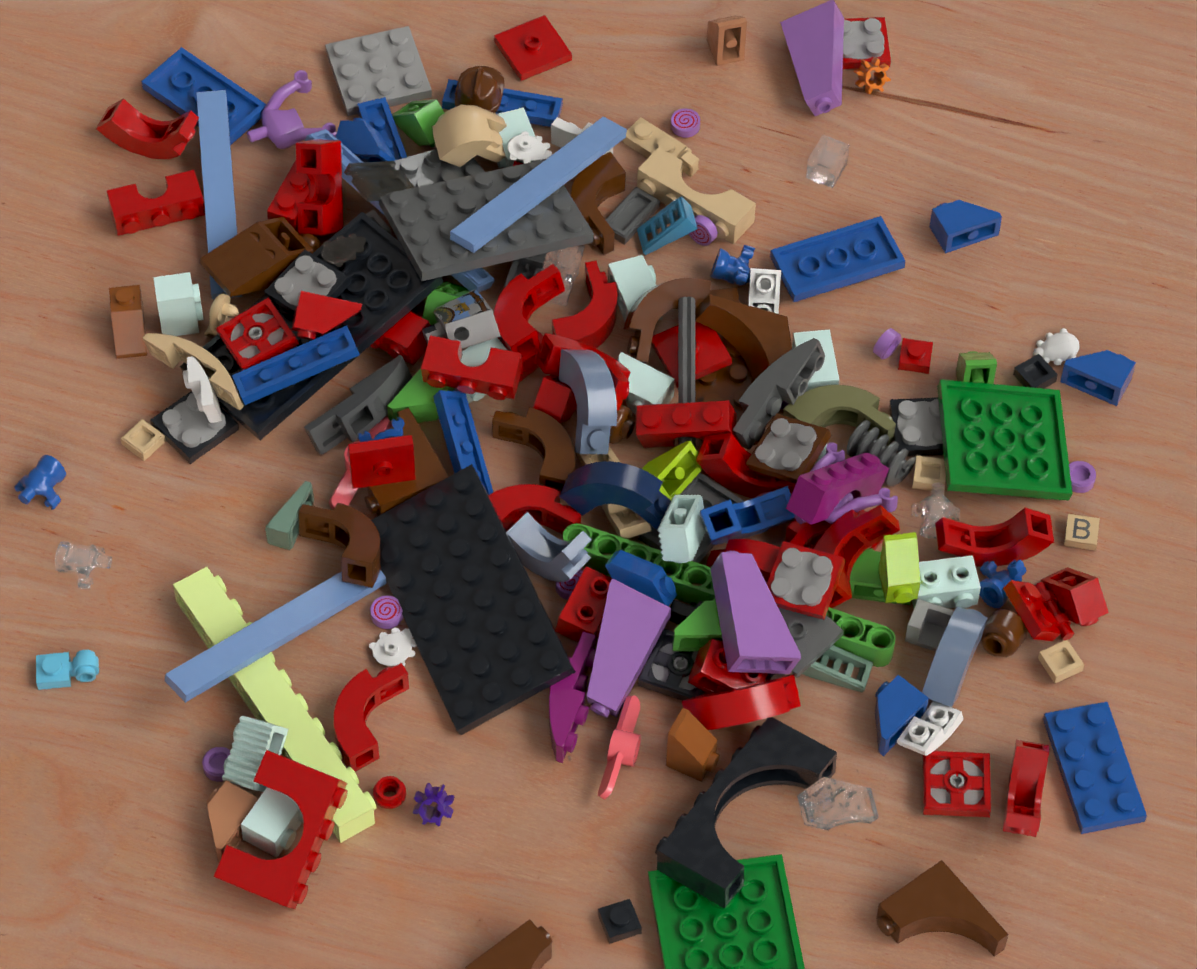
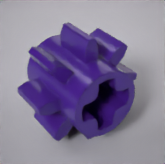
[413,783,455,826]

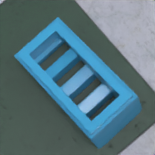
[637,197,698,255]

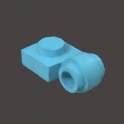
[36,650,99,690]

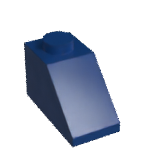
[336,118,396,166]
[929,200,1002,253]
[1060,350,1136,406]
[605,550,677,607]
[875,675,929,756]

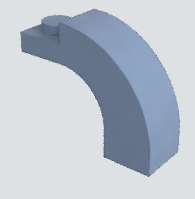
[559,349,617,454]
[507,512,592,582]
[922,606,988,707]

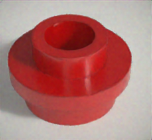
[373,776,407,809]

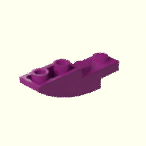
[549,632,596,763]

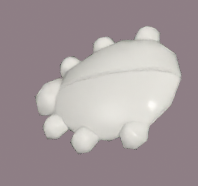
[508,131,552,164]
[1033,328,1079,366]
[369,627,417,667]

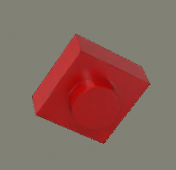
[898,338,933,374]

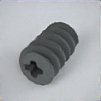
[846,420,916,486]

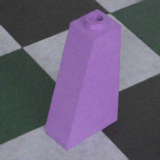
[780,0,844,116]
[710,551,801,674]
[587,579,671,718]

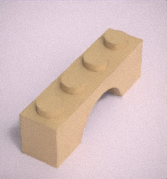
[637,147,756,244]

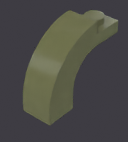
[783,385,896,446]

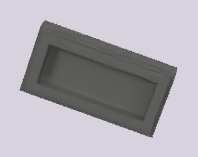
[605,187,660,245]

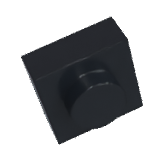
[1013,354,1058,389]
[598,899,642,944]

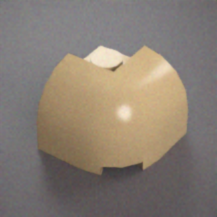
[432,104,507,167]

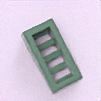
[265,481,314,550]
[802,645,873,693]

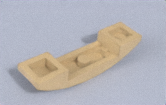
[143,333,244,410]

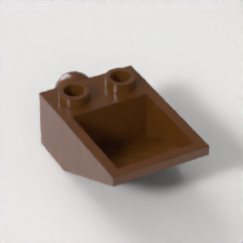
[200,217,321,297]

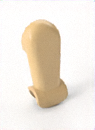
[204,294,239,336]

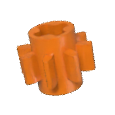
[853,57,891,94]

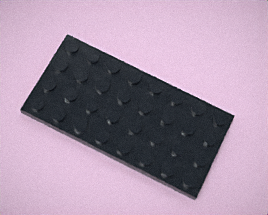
[180,212,444,441]
[371,464,576,735]

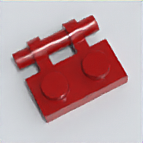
[1003,580,1074,641]

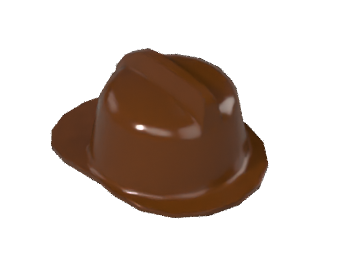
[455,66,504,113]

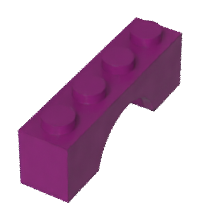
[786,453,890,525]

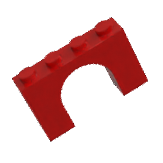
[214,750,348,909]

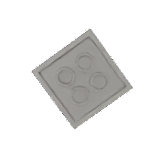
[325,26,432,116]

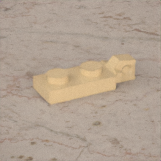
[622,117,699,177]

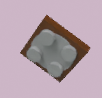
[746,413,832,484]

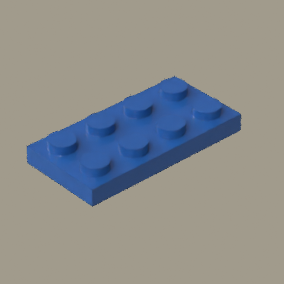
[141,47,266,145]
[770,216,905,302]
[1043,702,1147,834]

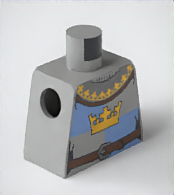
[422,289,501,349]

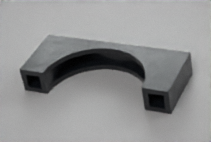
[655,717,837,909]

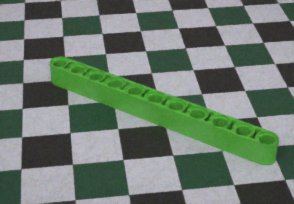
[563,523,896,667]

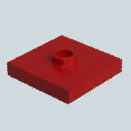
[494,15,572,81]
[651,322,732,388]
[348,435,416,489]

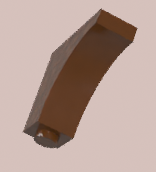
[695,294,792,382]
[365,408,449,516]
[876,860,1009,957]
[465,919,553,969]

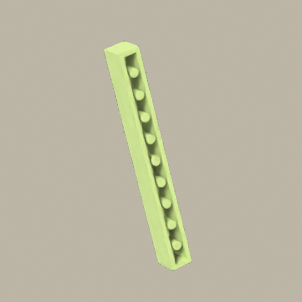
[173,567,377,843]

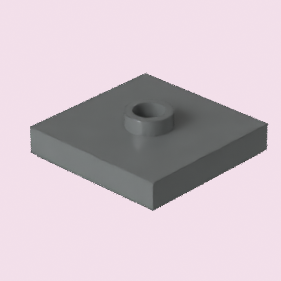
[779,608,844,678]

